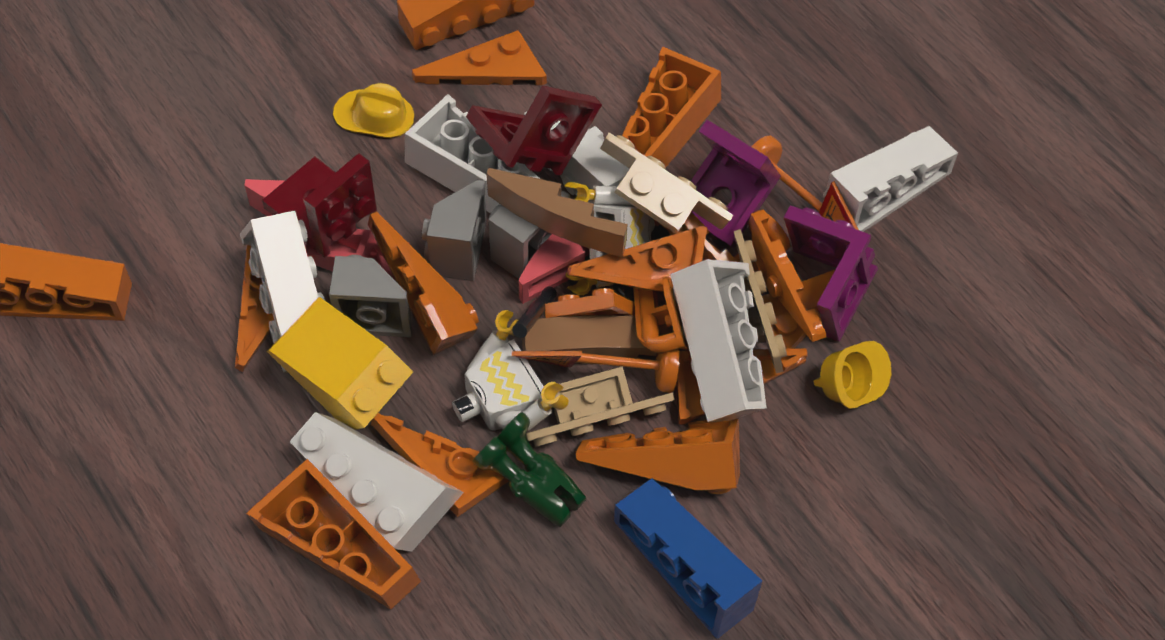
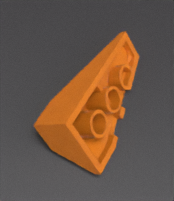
[368,211,479,355]
[576,418,740,494]

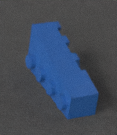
[614,478,762,639]

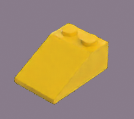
[267,297,413,430]

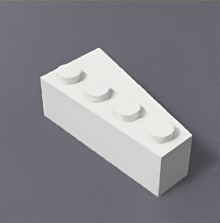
[240,211,325,372]

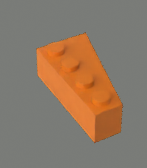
[622,46,721,167]
[246,459,421,609]

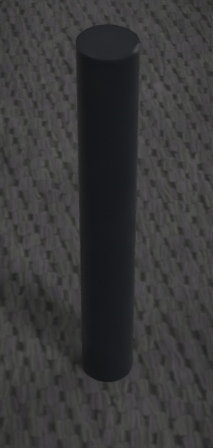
[512,286,557,338]

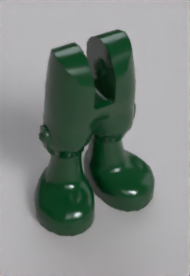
[473,411,586,527]

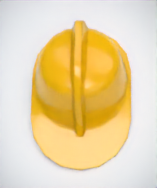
[333,83,414,138]
[813,341,891,409]

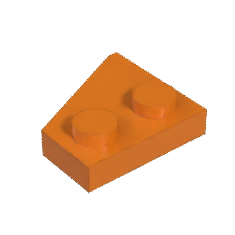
[545,288,635,318]

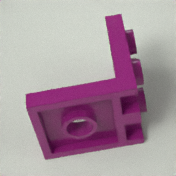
[691,119,781,248]
[783,205,878,342]

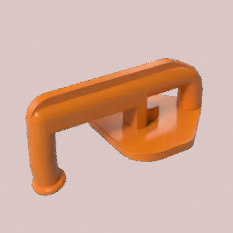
[633,275,689,353]

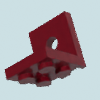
[466,85,602,175]
[262,153,377,257]

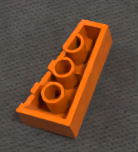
[397,0,534,50]
[0,243,132,321]

